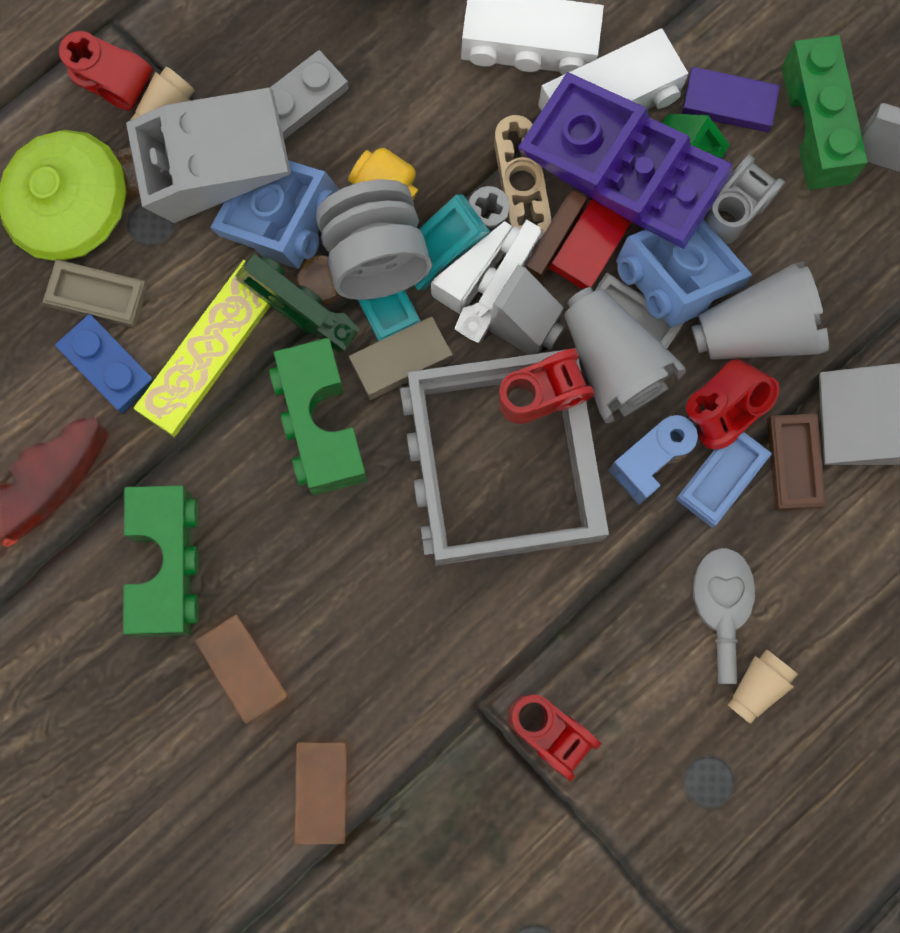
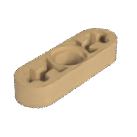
[494,115,551,234]

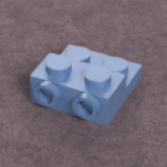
[210,160,340,269]
[616,219,752,328]

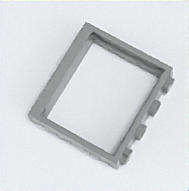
[400,348,609,566]

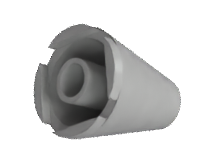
[691,261,829,360]
[564,287,686,423]

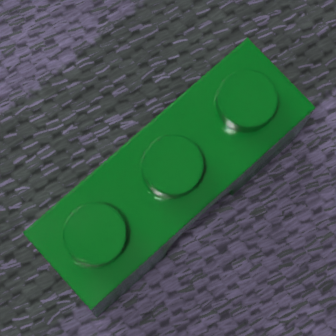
[781,35,868,190]
[269,338,367,496]
[123,486,199,637]

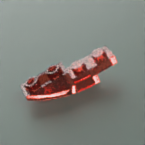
[0,417,109,547]

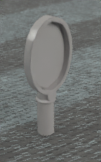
[693,548,755,684]

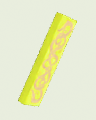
[134,259,270,438]

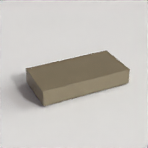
[42,259,148,329]
[348,316,453,400]

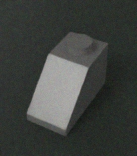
[489,264,565,355]

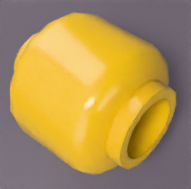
[347,148,419,200]

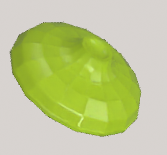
[0,130,127,261]

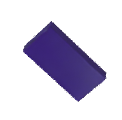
[681,67,780,133]

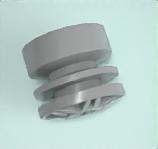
[315,179,432,300]

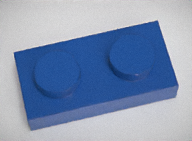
[55,314,154,414]

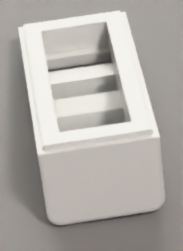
[431,221,512,314]

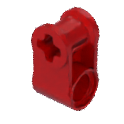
[59,31,153,111]
[499,348,595,424]
[686,359,779,449]
[507,694,602,783]

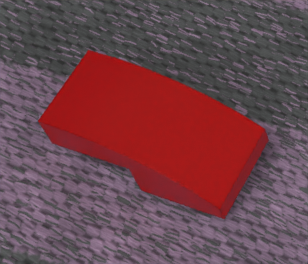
[549,199,631,289]

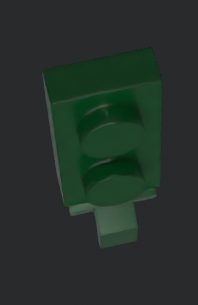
[235,254,360,353]

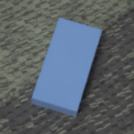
[676,432,772,528]

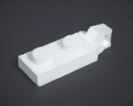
[455,220,544,343]

